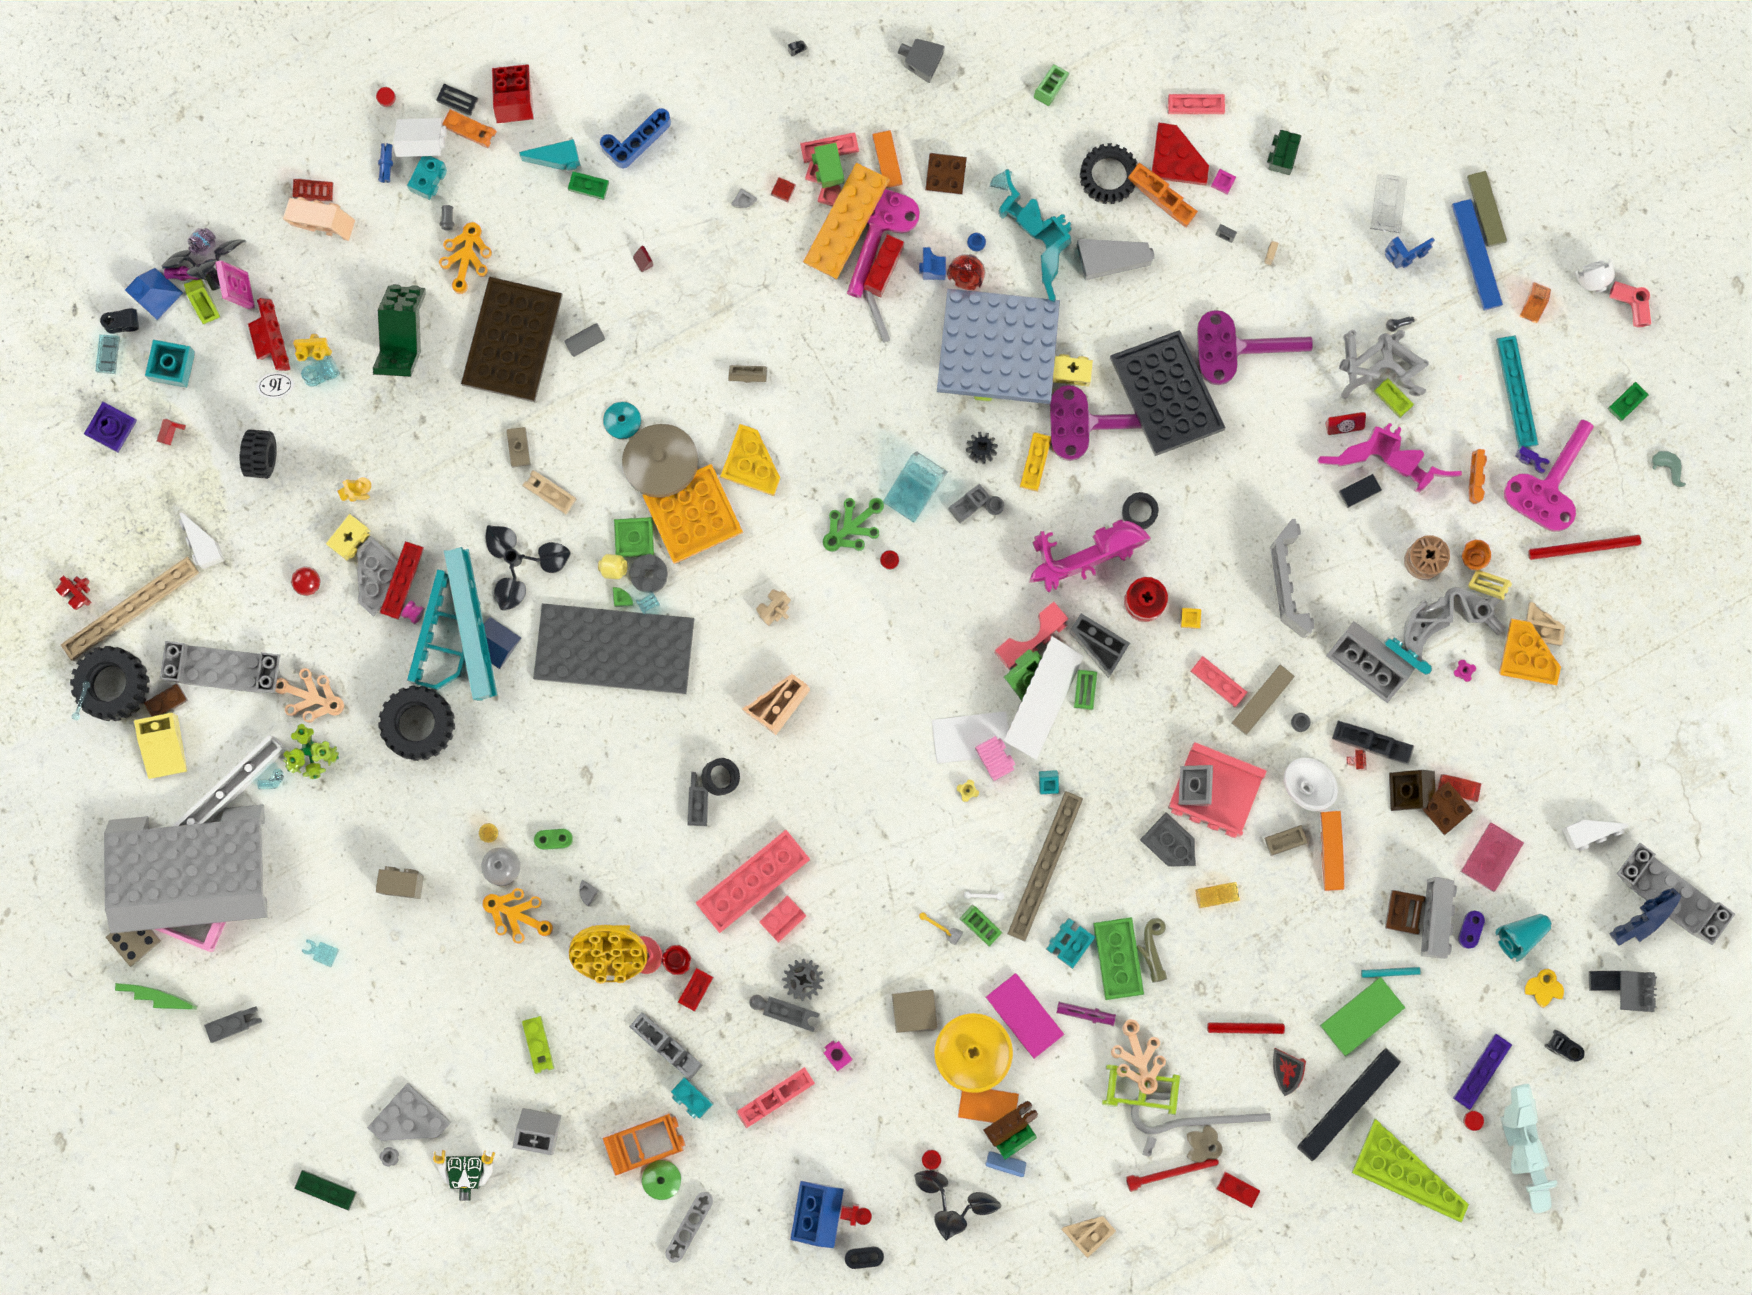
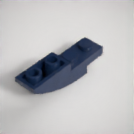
[1609,888,1681,946]

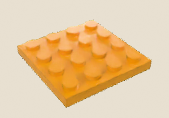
[642,464,743,564]

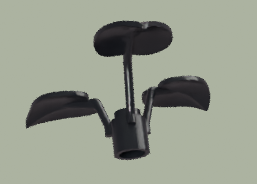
[161,239,246,291]
[485,525,571,611]
[914,1170,1001,1241]

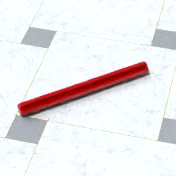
[1528,535,1642,560]

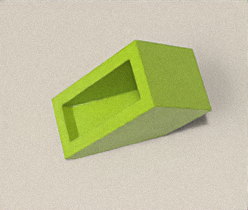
[184,279,220,325]

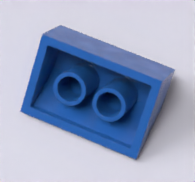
[790,1181,844,1248]

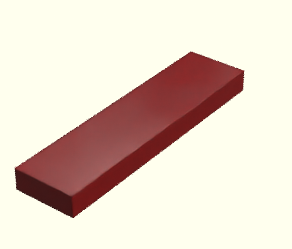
[380,541,424,620]

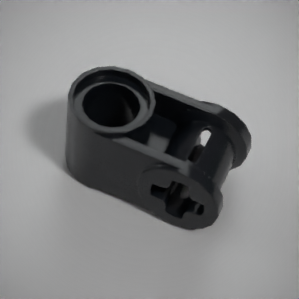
[100,308,139,334]
[1544,1029,1585,1062]

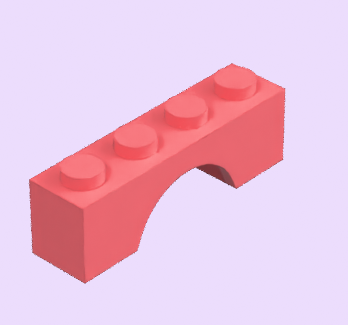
[994,602,1068,670]

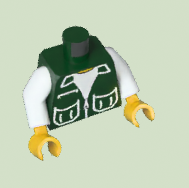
[433,1150,495,1201]

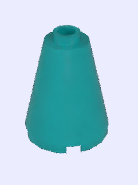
[1495,914,1552,962]

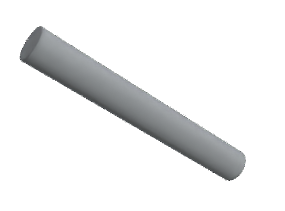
[864,290,890,343]

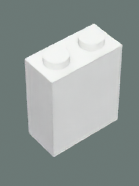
[393,118,447,157]

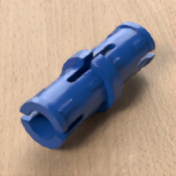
[378,143,393,183]

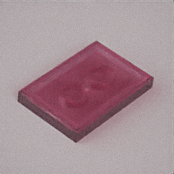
[1460,822,1524,892]

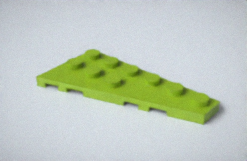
[1351,1118,1469,1223]

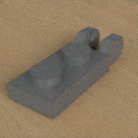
[687,772,709,826]
[204,1006,262,1043]

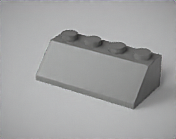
[1326,621,1415,703]
[1421,877,1457,959]

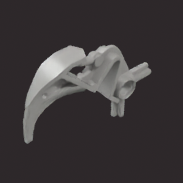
[1404,587,1507,675]

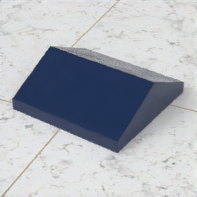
[484,617,522,669]

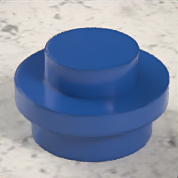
[967,233,986,252]

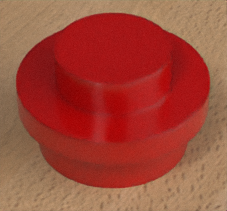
[880,550,899,570]

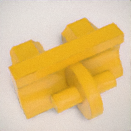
[293,334,332,361]
[337,477,371,502]

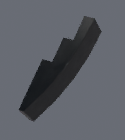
[1332,721,1414,765]

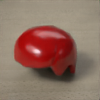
[291,566,321,596]
[662,945,691,975]

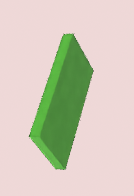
[1093,917,1144,1000]
[1320,977,1405,1056]

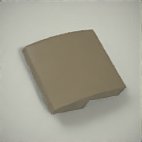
[892,989,938,1033]

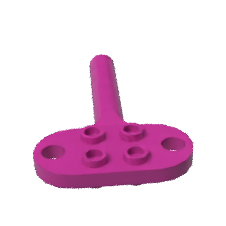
[847,189,920,298]
[1504,419,1594,532]

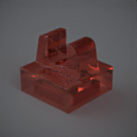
[1346,750,1367,771]

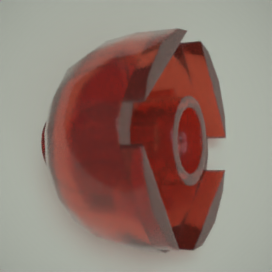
[947,254,986,290]

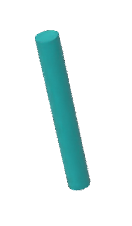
[1361,967,1421,978]

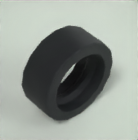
[1122,492,1159,529]
[701,758,740,796]

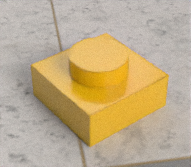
[1181,608,1201,629]

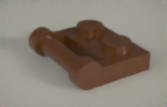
[1385,890,1426,935]

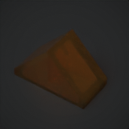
[1519,282,1551,323]

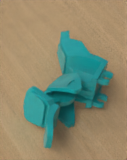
[998,169,1072,302]

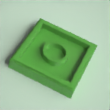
[614,517,654,558]

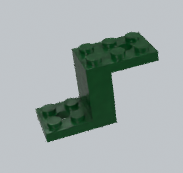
[373,284,426,377]

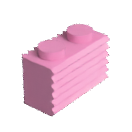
[975,736,1015,782]

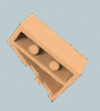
[283,197,355,241]
[742,674,810,735]

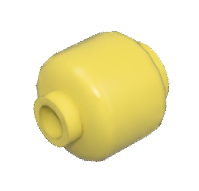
[598,554,628,579]

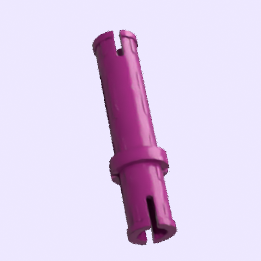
[1056,1001,1116,1026]

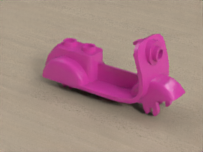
[1029,519,1151,593]

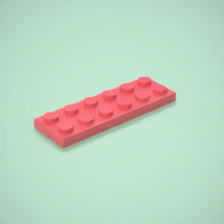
[696,830,810,933]

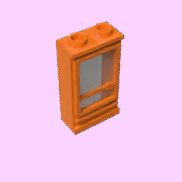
[603,1113,686,1176]

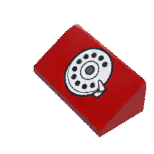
[1325,412,1366,435]

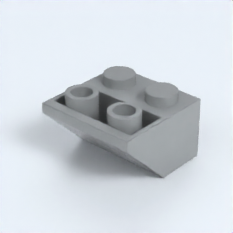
[512,1108,561,1155]

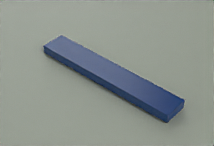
[1452,199,1503,311]

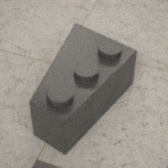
[1069,613,1130,678]

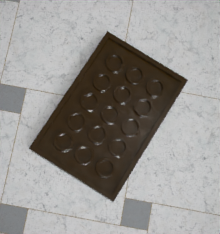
[461,276,563,403]

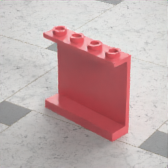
[1168,742,1267,838]

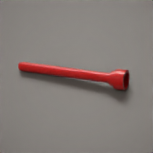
[1126,1159,1219,1192]

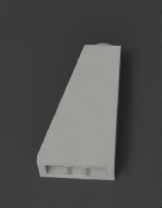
[1076,239,1155,280]

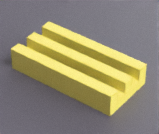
[1468,570,1512,600]

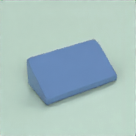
[985,1151,1026,1177]

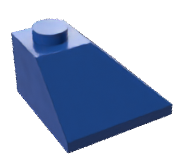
[125,268,183,320]

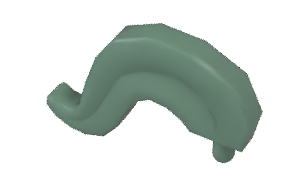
[1652,451,1686,487]

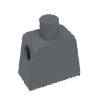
[898,39,945,83]

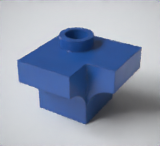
[919,247,946,280]

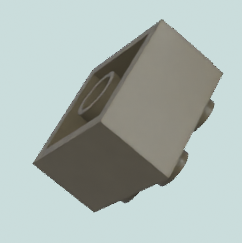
[376,866,424,899]

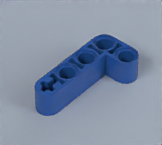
[600,108,671,169]

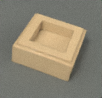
[1264,241,1279,265]

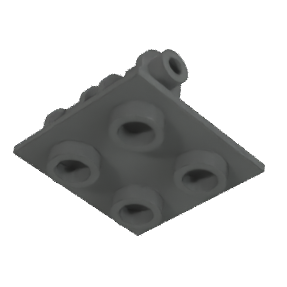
[1620,971,1657,1012]

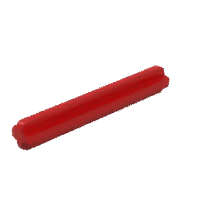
[1207,1022,1285,1034]

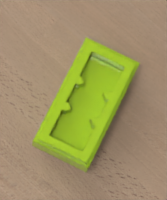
[1373,378,1414,418]

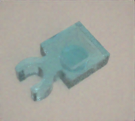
[302,940,339,967]

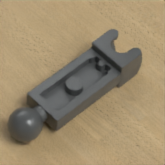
[749,994,820,1032]

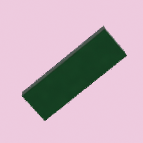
[294,1170,357,1211]

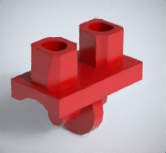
[55,575,92,610]
[840,1203,872,1226]

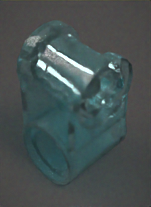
[301,356,340,387]

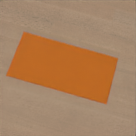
[958,1089,1019,1123]

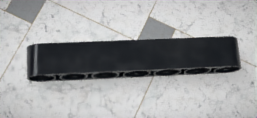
[1297,1048,1401,1162]

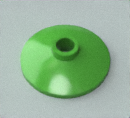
[642,1160,681,1200]

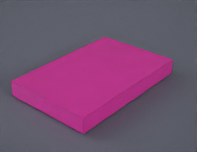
[215,260,255,309]

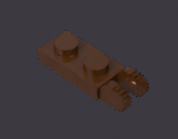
[983,1101,1038,1147]

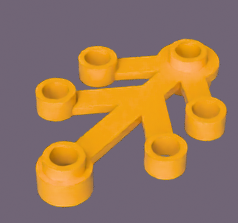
[439,222,492,294]
[482,888,553,944]

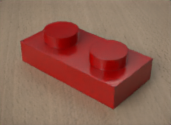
[678,968,714,1012]
[1216,1172,1260,1208]

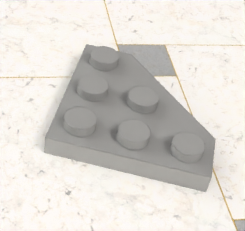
[357,536,398,617]
[367,1083,451,1141]

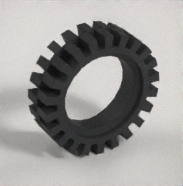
[1080,143,1137,204]

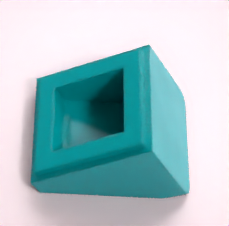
[1039,770,1059,795]

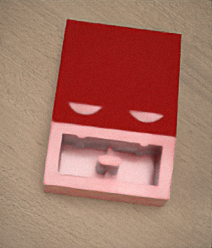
[492,64,534,123]

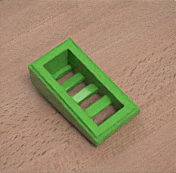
[1034,64,1070,106]
[959,905,1002,947]

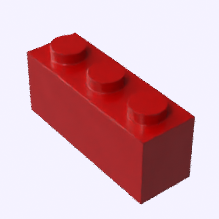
[864,234,904,298]

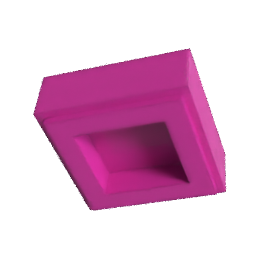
[1211,169,1236,195]

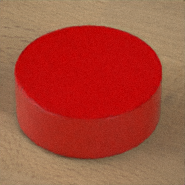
[376,87,396,107]
[1463,1111,1484,1131]
[922,1150,941,1170]

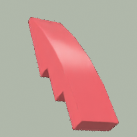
[736,1067,815,1128]

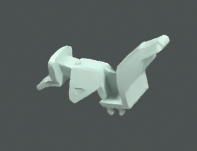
[1500,1084,1558,1213]

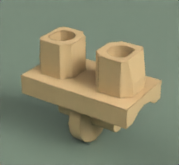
[756,589,791,626]

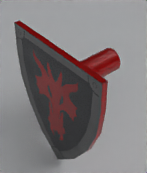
[1273,1048,1306,1096]

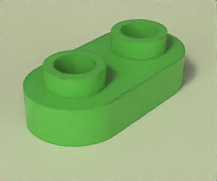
[534,829,573,850]

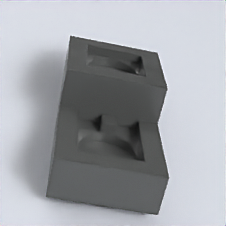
[948,484,990,523]

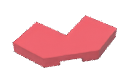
[805,161,841,206]

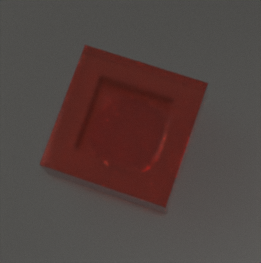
[771,177,796,203]

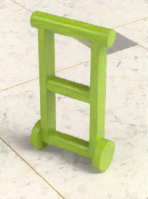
[1102,1065,1180,1115]

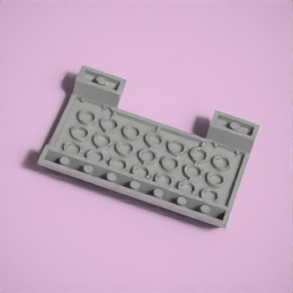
[104,804,268,934]

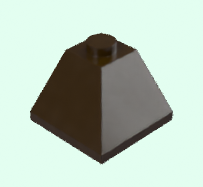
[1389,770,1436,811]

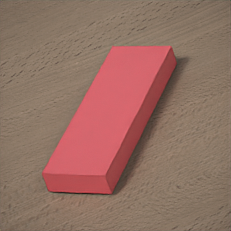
[1168,94,1225,114]
[800,132,859,163]
[1190,656,1247,707]

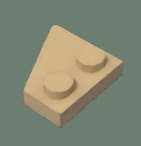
[1526,602,1565,646]
[1061,1216,1116,1258]

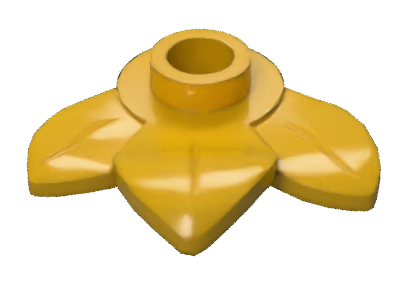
[1524,969,1564,1008]

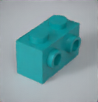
[407,156,447,200]
[671,1077,714,1119]

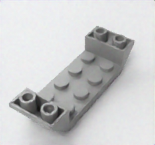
[1270,518,1314,638]
[160,641,281,693]
[1617,843,1735,945]

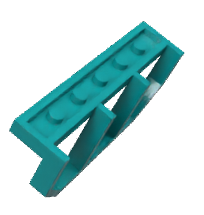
[407,569,481,690]

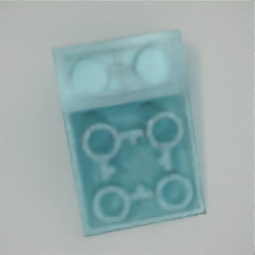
[883,451,948,523]

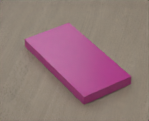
[985,973,1065,1059]

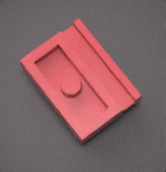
[759,895,806,943]

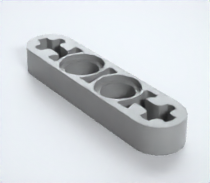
[665,1192,713,1263]

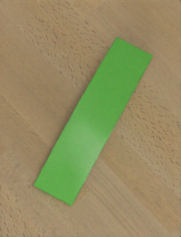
[115,983,197,1010]

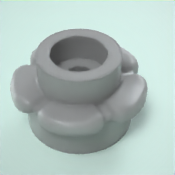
[380,1147,399,1167]

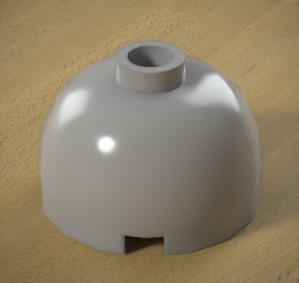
[481,847,520,886]

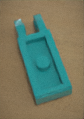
[1384,637,1432,674]

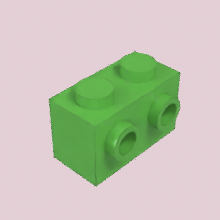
[811,143,844,188]

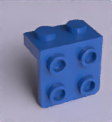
[1385,236,1435,269]

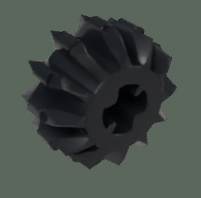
[966,432,998,464]

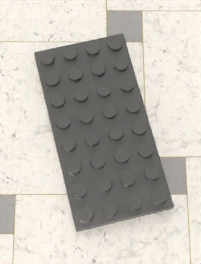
[533,603,695,695]

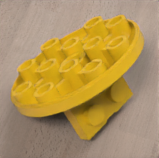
[569,925,647,984]

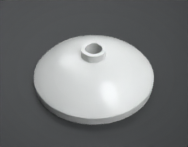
[1284,758,1338,811]

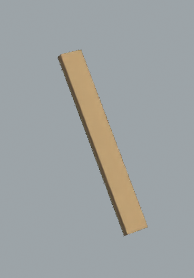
[60,556,200,661]

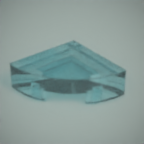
[990,171,1012,191]

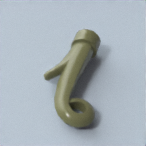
[1137,918,1167,983]

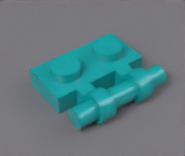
[1046,918,1095,969]

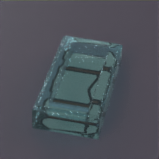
[95,334,120,374]

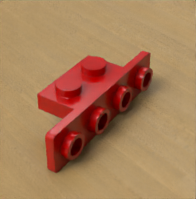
[248,298,291,371]

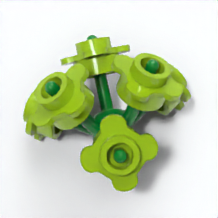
[283,724,339,779]

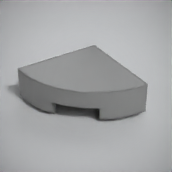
[731,188,757,208]
[580,880,599,907]
[1142,1136,1157,1157]

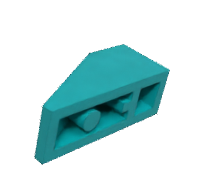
[519,139,581,171]

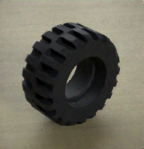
[70,646,150,721]
[378,685,455,761]

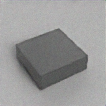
[1215,224,1237,243]

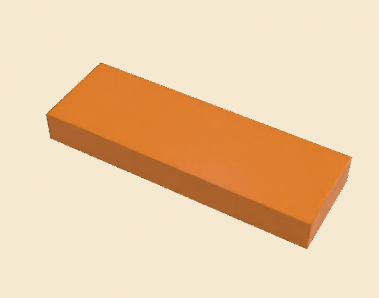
[872,130,903,189]

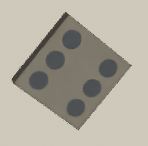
[105,930,161,967]

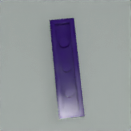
[1453,1034,1512,1110]

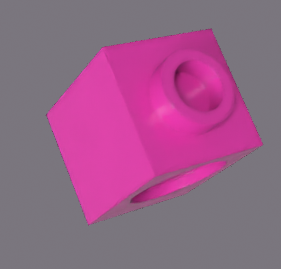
[823,1040,853,1072]

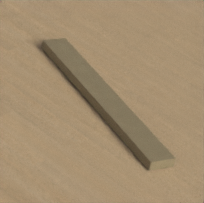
[1007,791,1083,942]

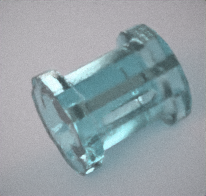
[635,591,660,615]

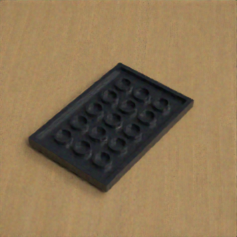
[1110,330,1226,456]

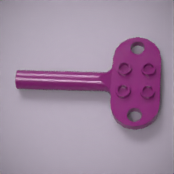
[1197,310,1313,385]
[1050,385,1142,461]

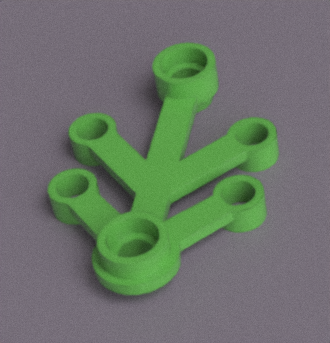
[823,498,884,552]

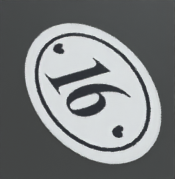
[256,372,294,398]

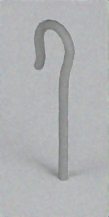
[1131,1091,1271,1135]

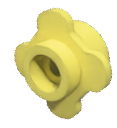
[957,779,979,802]

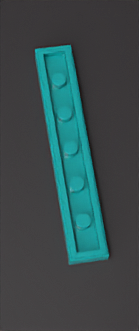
[1496,335,1539,449]

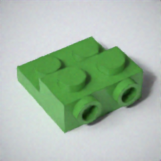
[1004,649,1042,702]

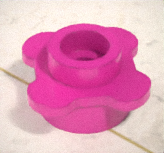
[1454,660,1476,682]

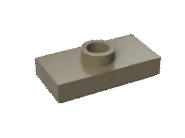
[728,365,767,383]
[507,427,531,468]
[1264,825,1308,856]

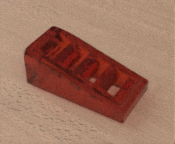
[293,179,334,201]

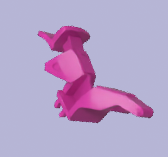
[1317,423,1462,493]

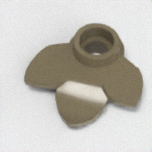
[1187,1125,1223,1162]

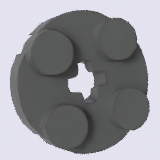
[629,554,668,593]

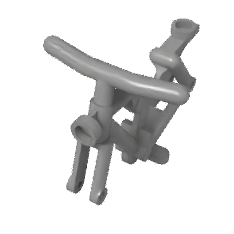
[1339,330,1429,399]

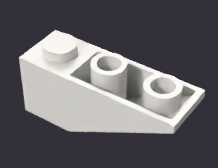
[179,513,225,569]
[1562,820,1629,852]

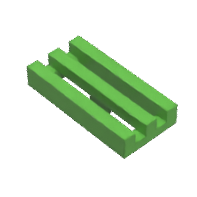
[1074,670,1097,710]

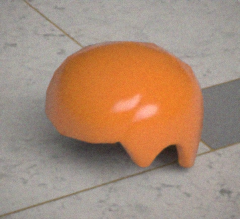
[1462,539,1492,570]

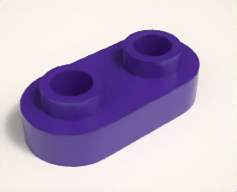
[1458,910,1485,949]

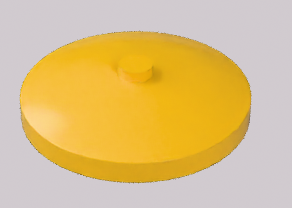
[934,1013,1013,1093]

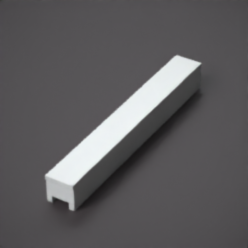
[172,735,287,827]

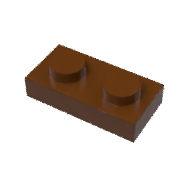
[144,683,188,717]

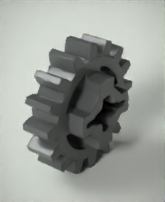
[782,959,824,1001]

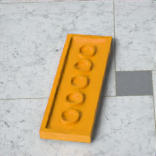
[803,163,890,280]

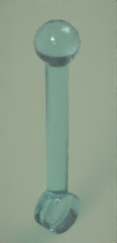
[72,681,90,720]

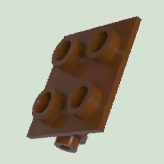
[925,153,967,195]
[1422,782,1473,836]

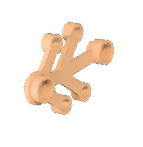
[275,668,344,723]
[1111,1019,1166,1094]

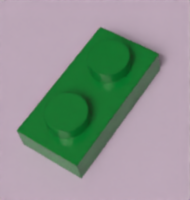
[568,171,609,200]
[1607,382,1649,422]
[996,1124,1037,1160]

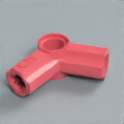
[1609,281,1651,328]

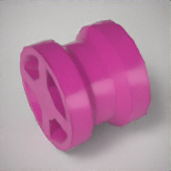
[401,600,425,624]

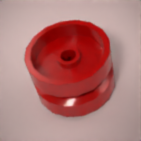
[1124,577,1168,622]

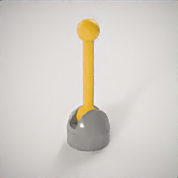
[919,912,963,945]

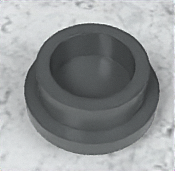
[985,496,1004,515]
[1291,713,1311,732]

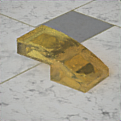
[1195,882,1240,909]

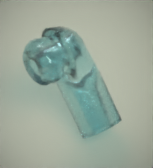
[257,769,284,790]

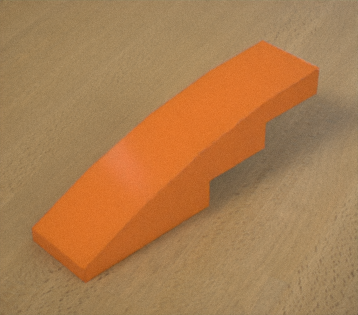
[1128,163,1198,227]
[1320,811,1344,891]

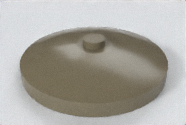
[622,424,699,498]

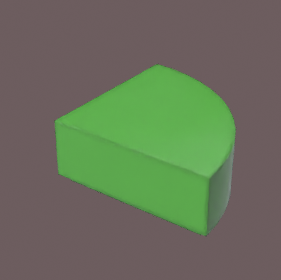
[613,587,634,607]

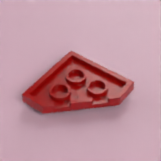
[1152,122,1209,186]

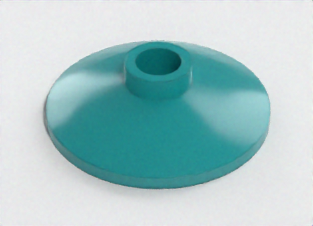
[603,402,641,439]

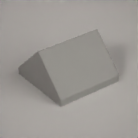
[1178,765,1213,806]

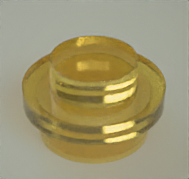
[479,823,498,843]

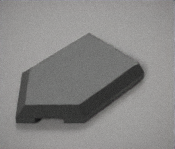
[1140,812,1196,867]

